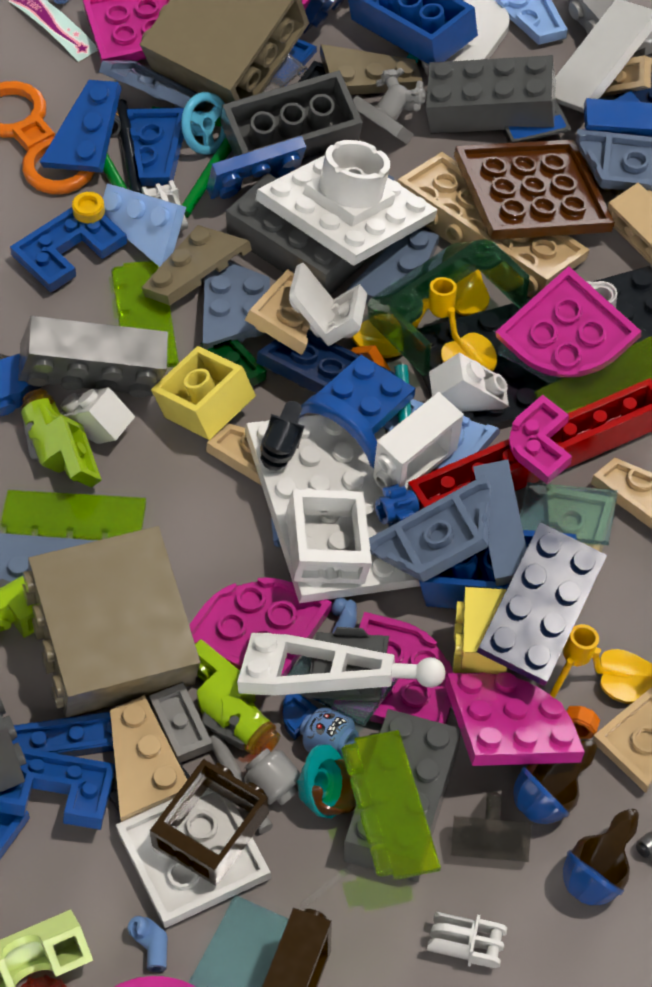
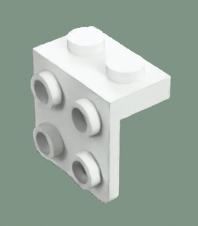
[289,263,367,346]

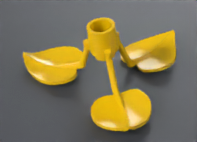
[351,269,497,371]
[550,624,652,704]

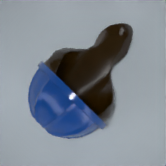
[513,740,597,824]
[563,809,639,905]

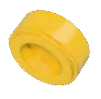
[72,192,105,223]

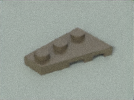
[319,44,422,95]
[141,225,252,305]

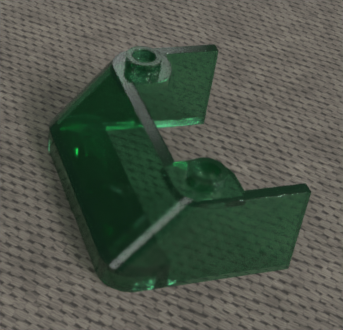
[367,239,530,377]

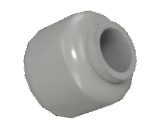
[244,748,300,806]

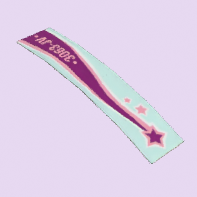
[8,0,97,62]

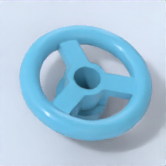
[181,92,226,155]

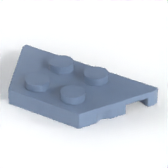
[576,129,652,191]
[203,262,270,349]
[369,475,491,582]

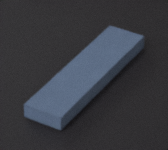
[473,460,527,586]

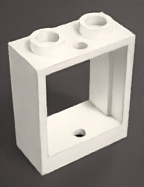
[373,392,464,490]
[287,488,372,584]

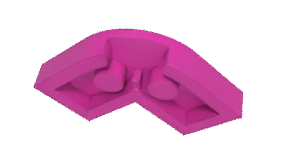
[509,395,572,484]

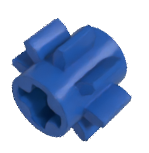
[375,484,419,527]

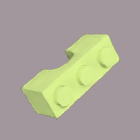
[0,909,93,987]

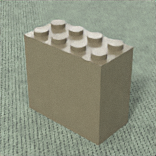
[139,0,309,105]
[22,526,201,718]

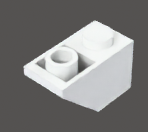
[429,352,509,412]
[60,387,135,444]

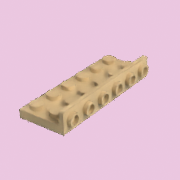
[397,152,590,298]

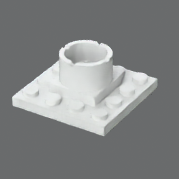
[255,140,438,266]

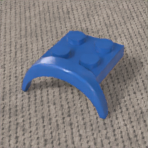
[299,355,416,468]

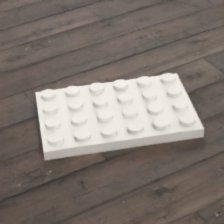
[244,415,420,603]

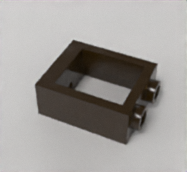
[150,759,269,886]
[262,907,332,987]

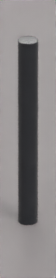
[118,99,142,193]

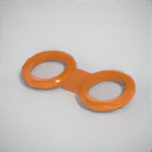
[0,81,95,195]

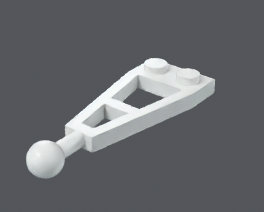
[237,633,445,696]

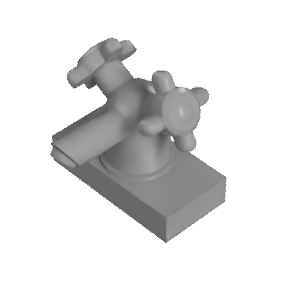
[353,68,426,145]

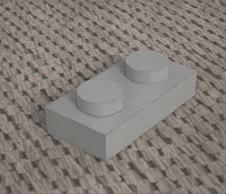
[149,682,213,763]

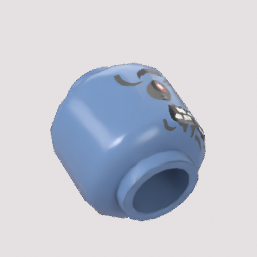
[300,707,359,758]

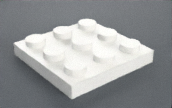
[116,788,271,928]

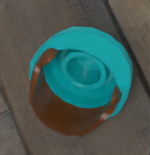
[297,744,362,819]

